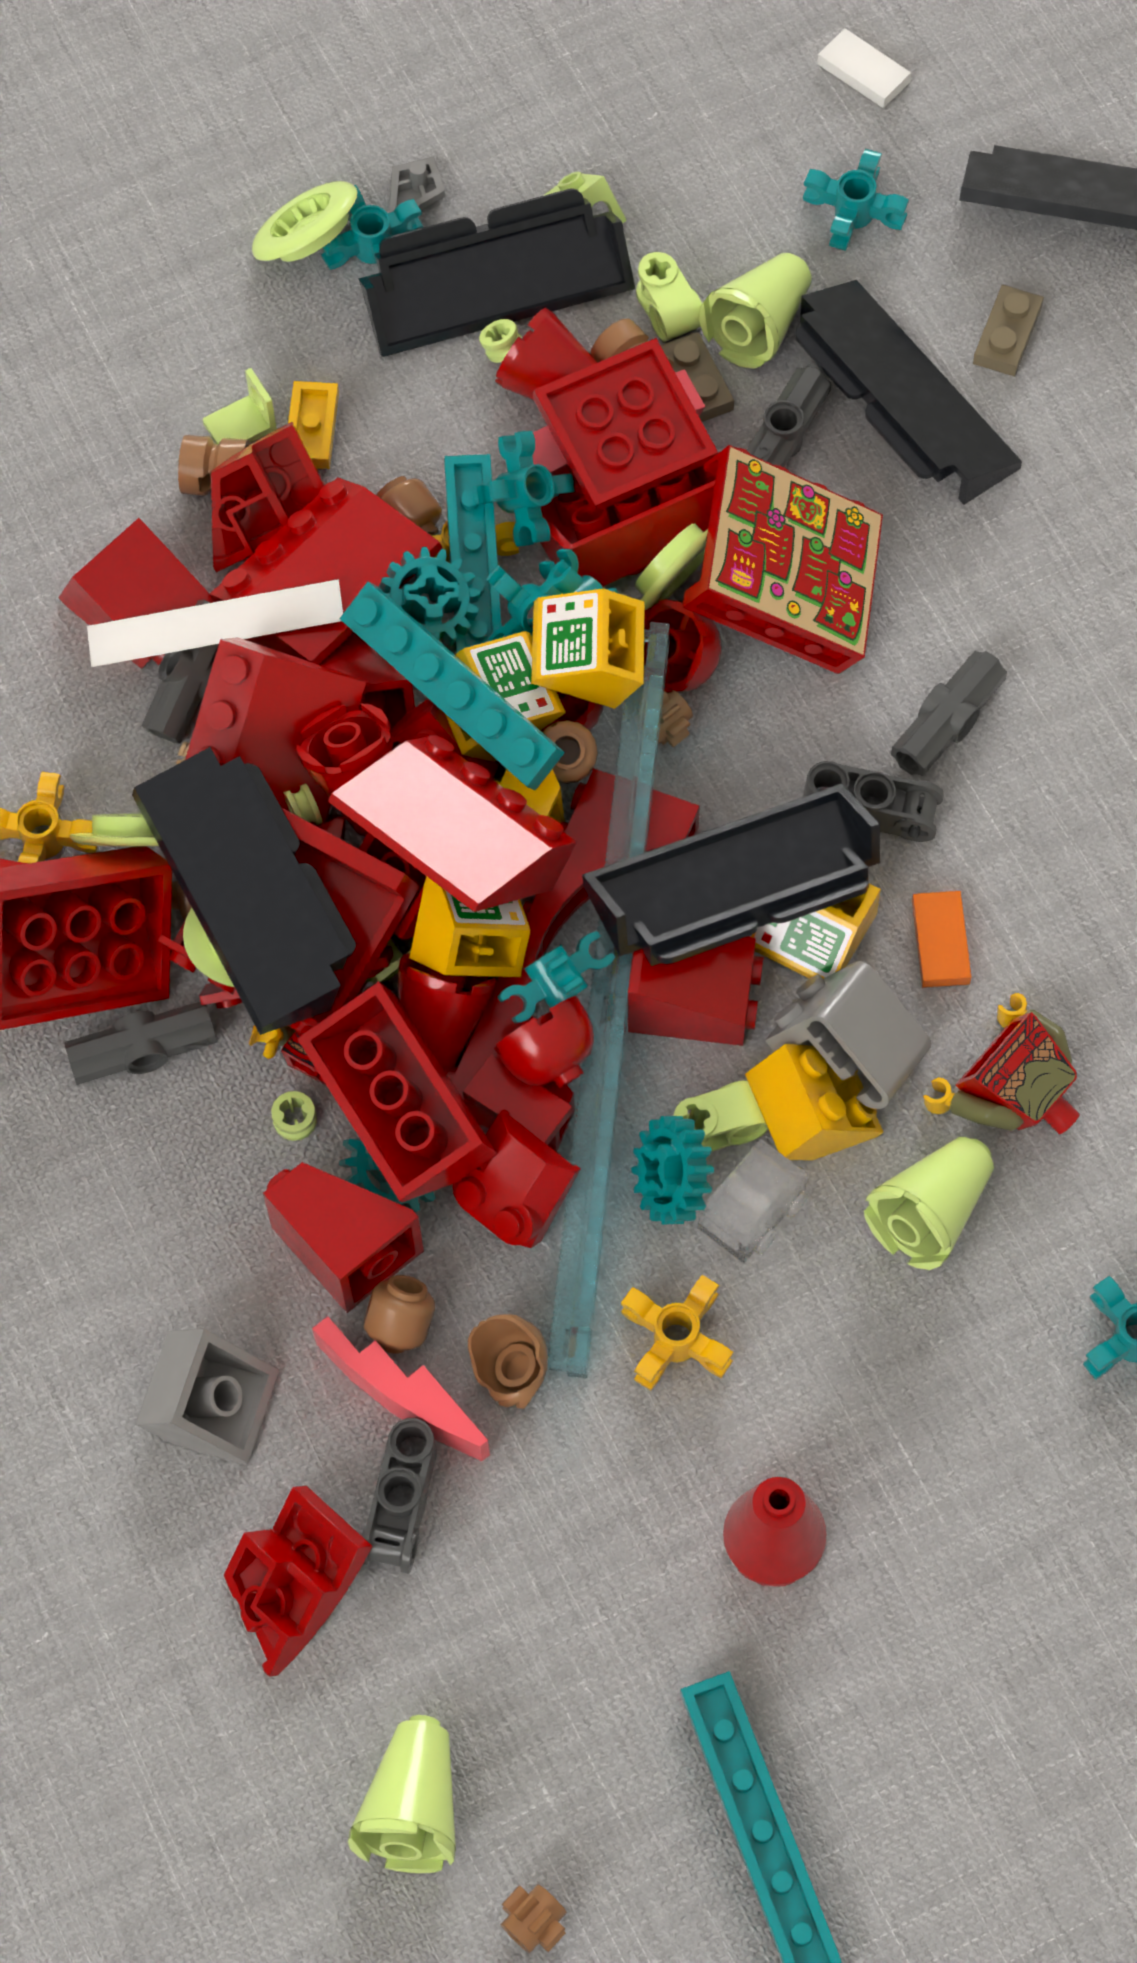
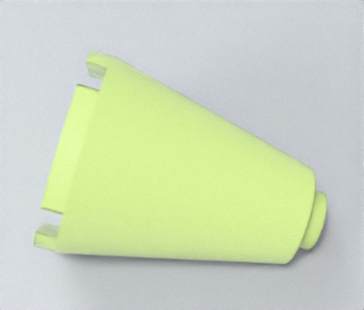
[699,253,812,369]
[864,1137,994,1270]
[348,1715,456,1874]

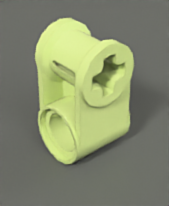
[636,252,702,342]
[674,1081,768,1151]

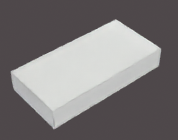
[817,28,911,109]

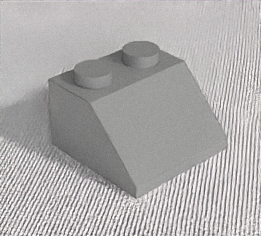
[135,1328,279,1464]

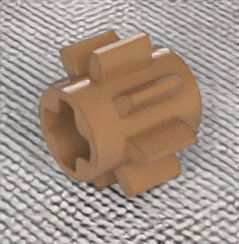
[634,688,693,747]
[500,1884,567,1954]

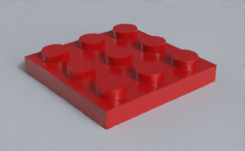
[533,338,718,513]

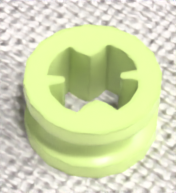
[479,319,522,363]
[284,783,323,825]
[271,1091,317,1141]

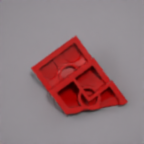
[211,422,325,573]
[224,1485,372,1677]

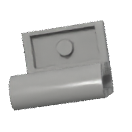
[765,961,931,1109]

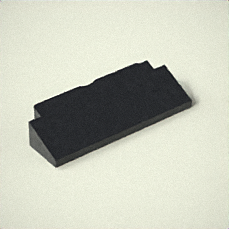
[959,145,1137,230]
[358,188,635,357]
[795,280,1022,505]
[132,747,356,1035]
[582,783,880,966]

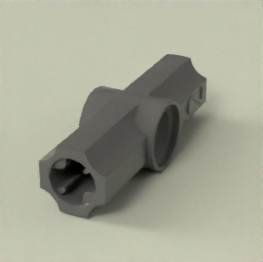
[747,366,831,467]
[141,600,219,744]
[891,650,1007,776]
[64,1002,217,1085]

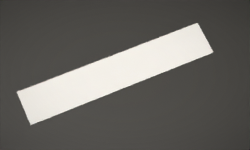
[87,579,343,667]

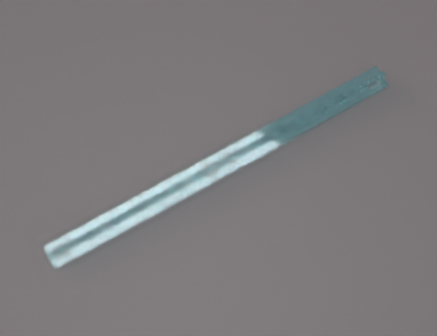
[548,622,670,1378]

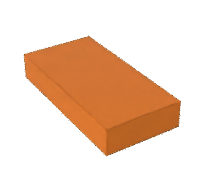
[912,891,972,988]

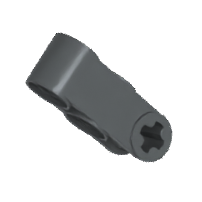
[803,761,944,842]
[362,1418,437,1574]

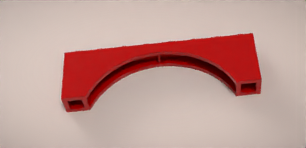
[447,768,700,1152]

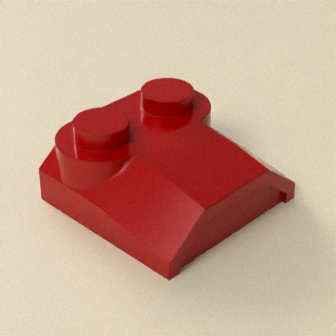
[452,1109,581,1248]

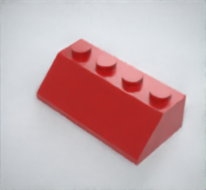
[297,981,498,1202]

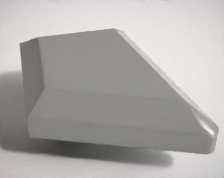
[389,156,446,213]

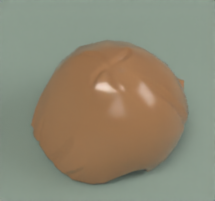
[468,1314,548,1409]

